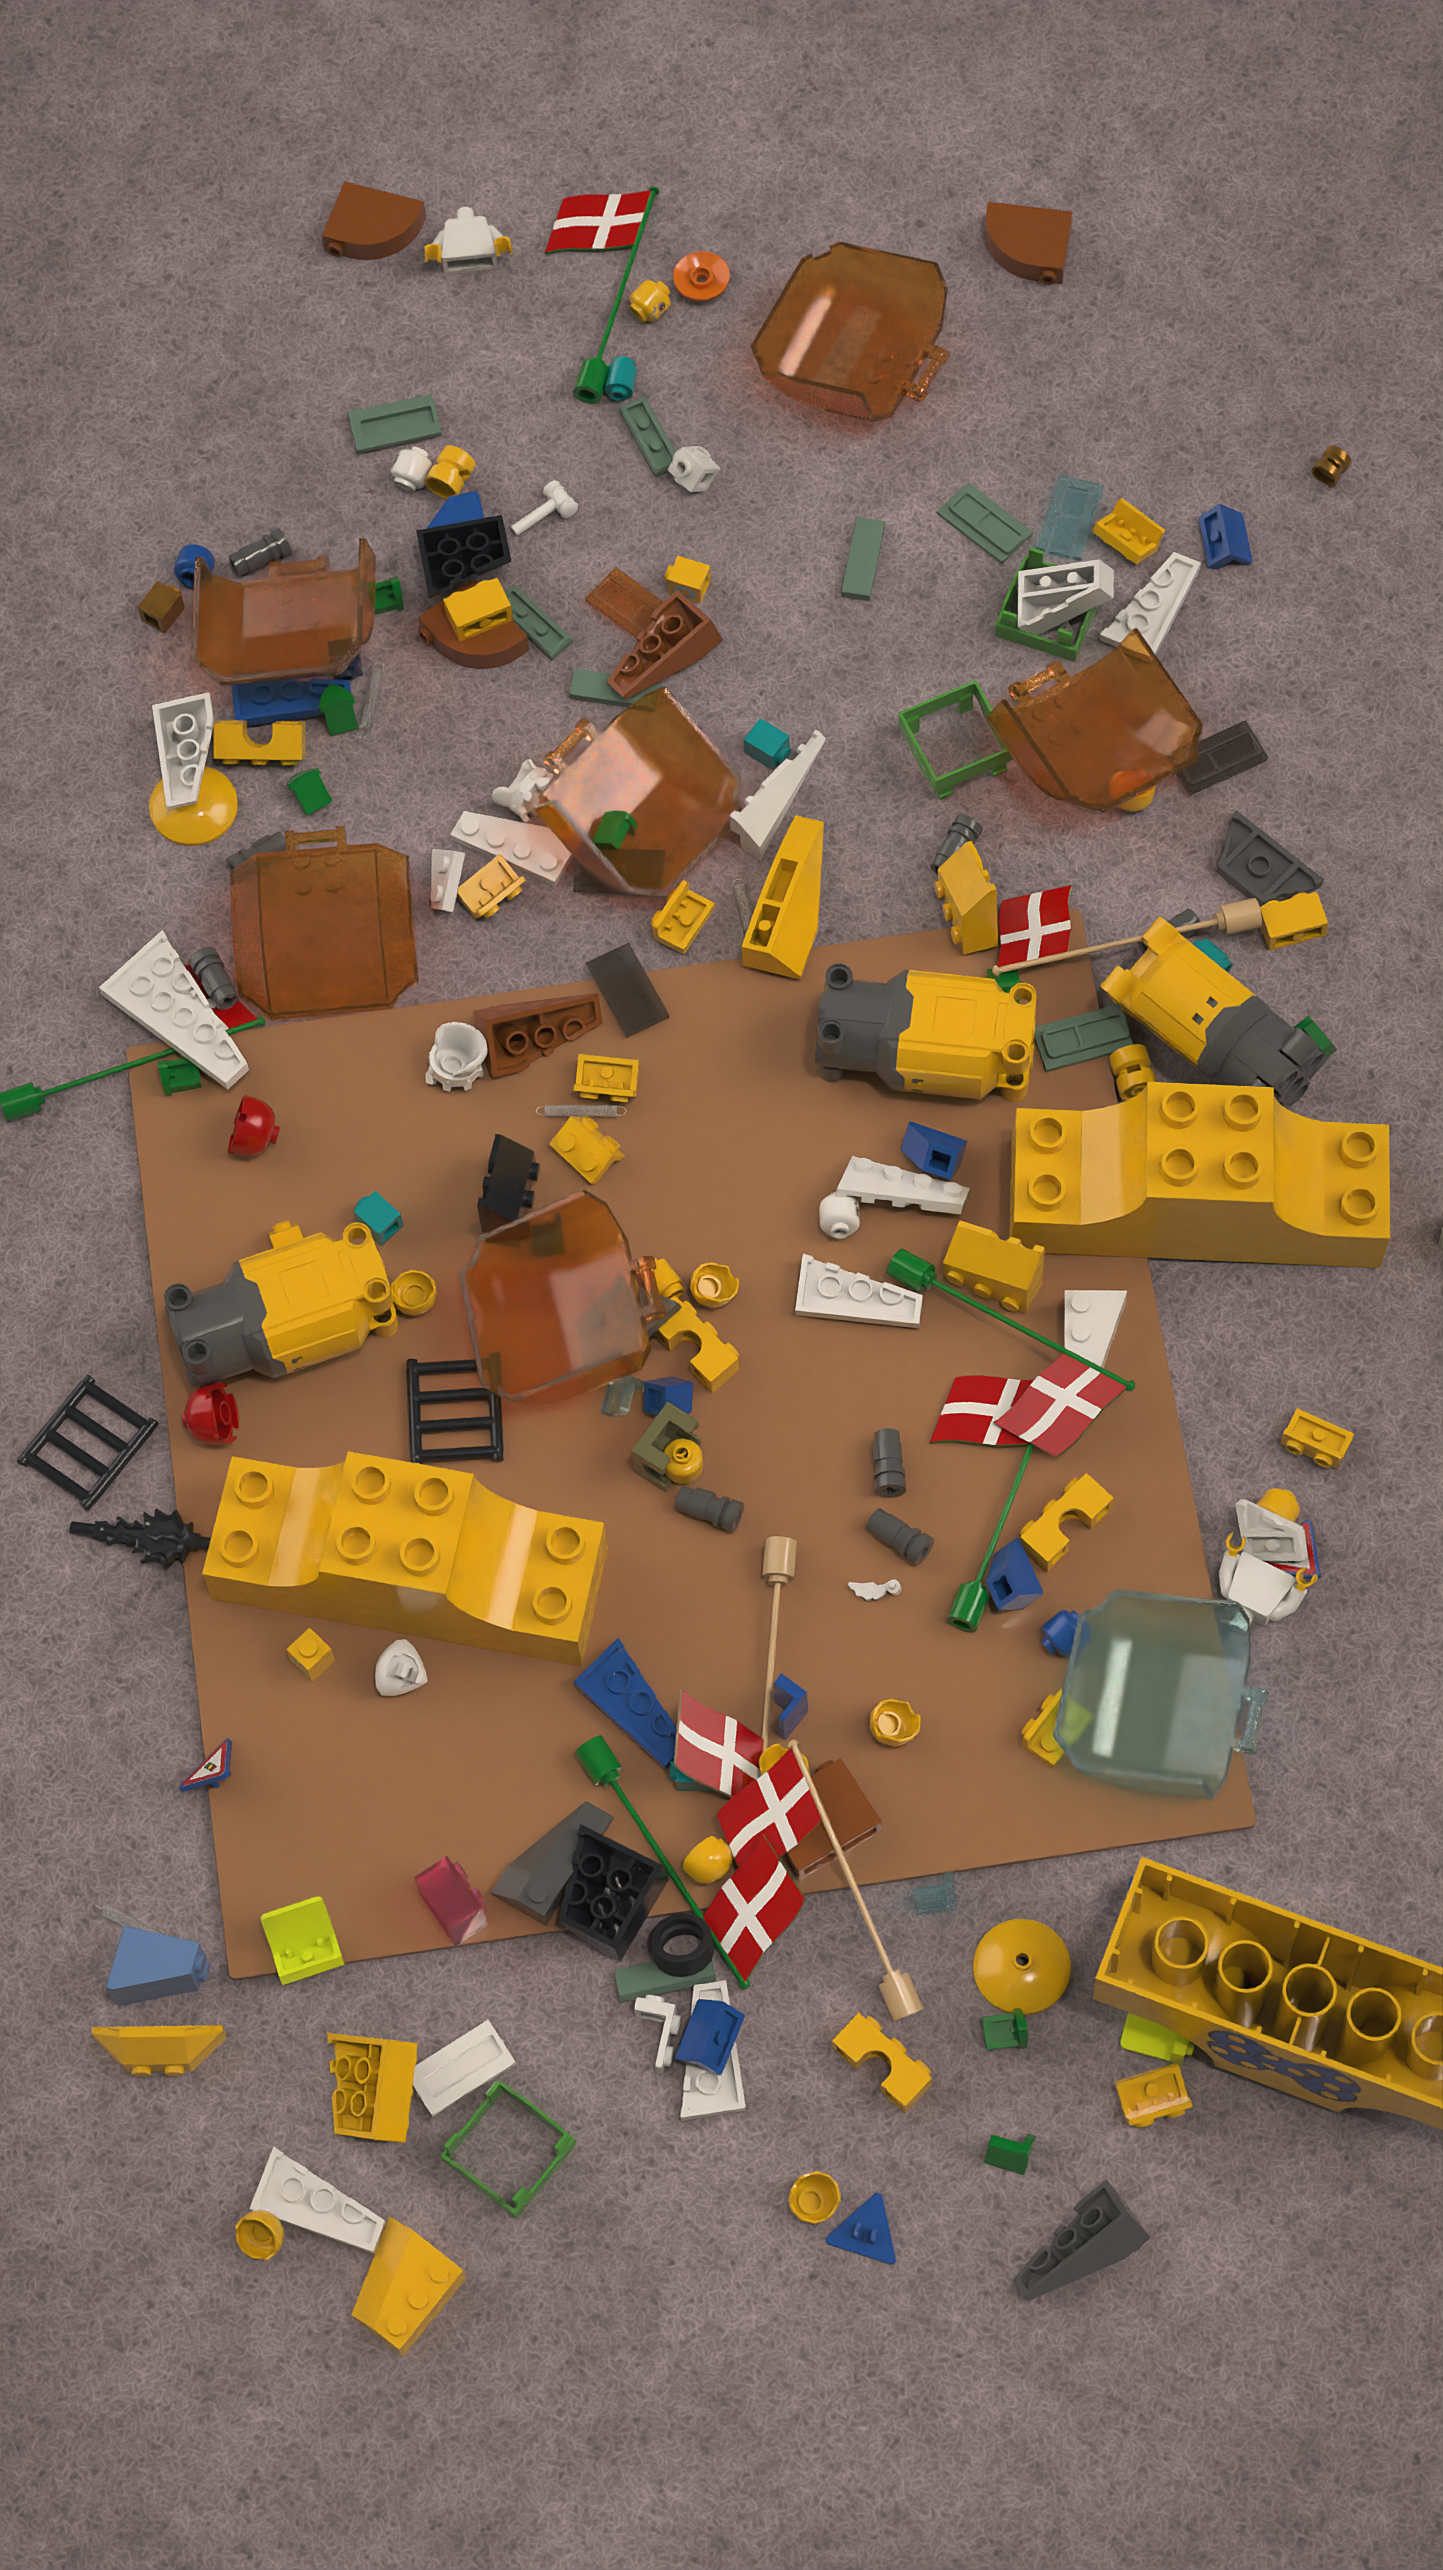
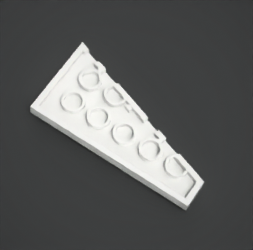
[99,930,249,1089]

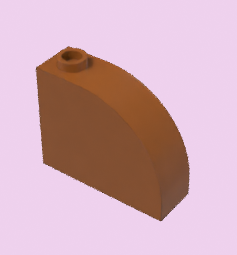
[322,181,426,260]
[985,202,1072,285]
[418,579,529,669]
[785,1758,882,1880]

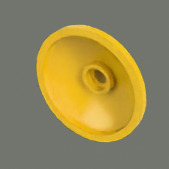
[149,766,238,846]
[973,1919,1071,2015]

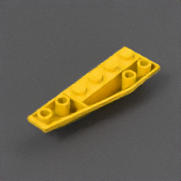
[741,815,824,980]

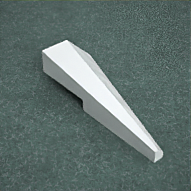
[729,730,826,860]

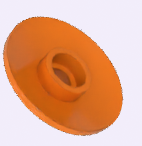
[673,251,730,301]

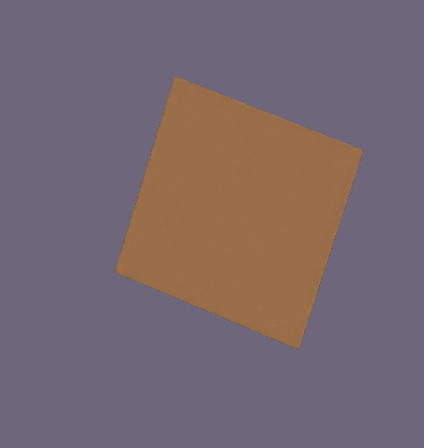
[126,910,1256,1980]

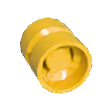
[424,445,476,500]
[1108,1044,1157,1101]

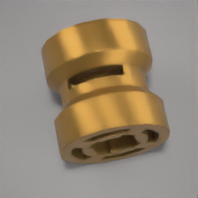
[1311,445,1352,487]

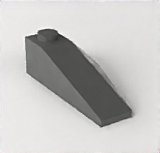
[491,1801,614,1926]
[1014,2180,1150,2301]

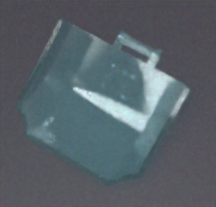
[1053,1589,1269,1800]

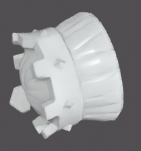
[492,759,558,823]
[425,1022,488,1092]

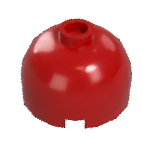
[227,1095,280,1157]
[182,1382,239,1446]

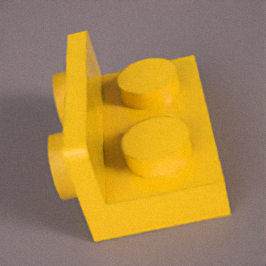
[1021,1689,1092,1769]

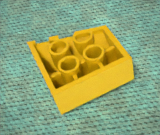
[934,841,998,955]
[943,1220,1045,1314]
[351,2216,466,2357]

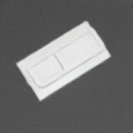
[413,2020,516,2117]

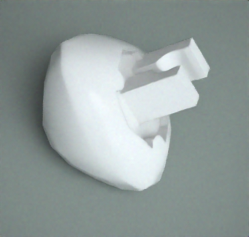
[375,1639,428,1696]

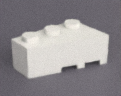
[1018,559,1114,635]
[1064,1290,1127,1368]

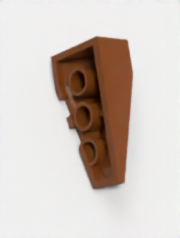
[606,590,723,700]
[473,993,602,1078]

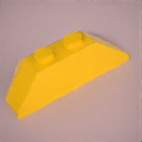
[91,2025,226,2077]

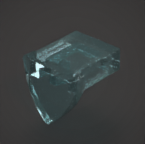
[601,1373,644,1417]
[913,1871,957,1915]

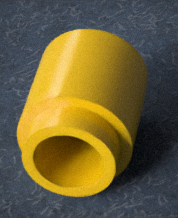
[641,1258,685,1299]

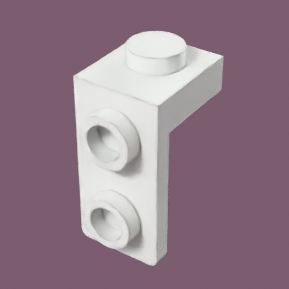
[634,1995,681,2075]

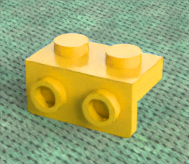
[1092,498,1165,565]
[456,854,526,919]
[651,880,715,955]
[573,1054,640,1102]
[549,1116,625,1184]
[1281,1408,1354,1470]
[1114,2063,1193,2128]

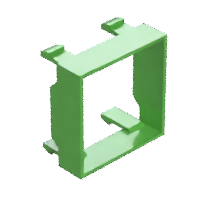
[995,547,1099,662]
[898,680,1014,800]
[440,2081,577,2220]

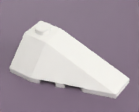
[152,692,214,810]

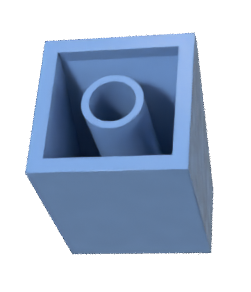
[106,1926,210,2006]

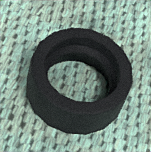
[650,1913,714,1977]

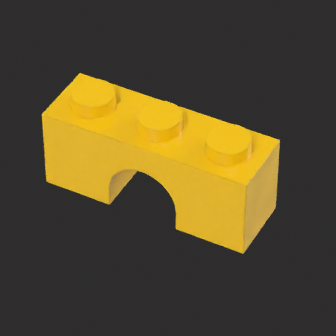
[213,720,306,765]
[653,1296,739,1393]
[1020,1473,1114,1572]
[832,2012,932,2114]

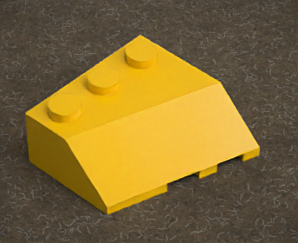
[327,2033,418,2143]

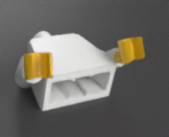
[424,207,513,274]
[1219,1532,1318,1633]

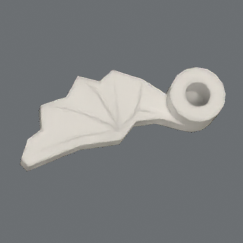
[848,1580,902,1601]

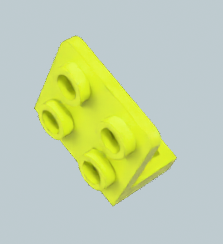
[260,1896,345,1985]
[1120,2013,1195,2066]

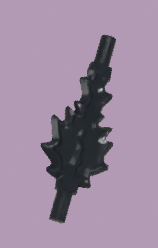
[70,1509,211,1569]

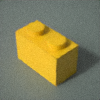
[443,578,513,642]
[1260,892,1328,951]

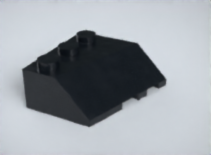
[416,515,511,599]
[477,1134,540,1247]
[559,1824,669,1961]

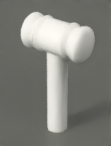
[510,481,578,536]

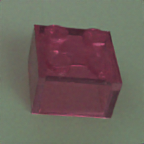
[414,1856,488,1947]

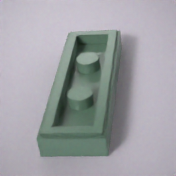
[619,396,676,478]
[841,517,885,601]
[504,584,573,661]
[569,668,662,712]
[614,1961,717,2002]

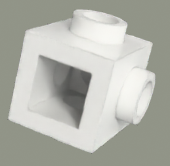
[668,446,721,492]

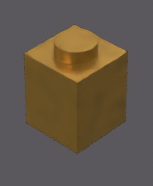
[138,581,185,634]

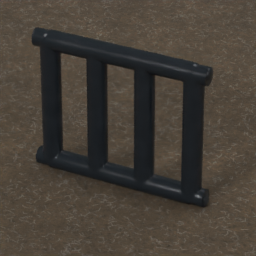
[406,1353,504,1464]
[17,1374,159,1511]

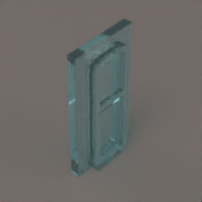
[1036,474,1104,561]

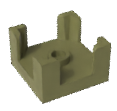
[631,1402,701,1492]

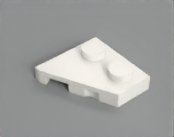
[430,849,465,912]
[1235,1499,1308,1561]

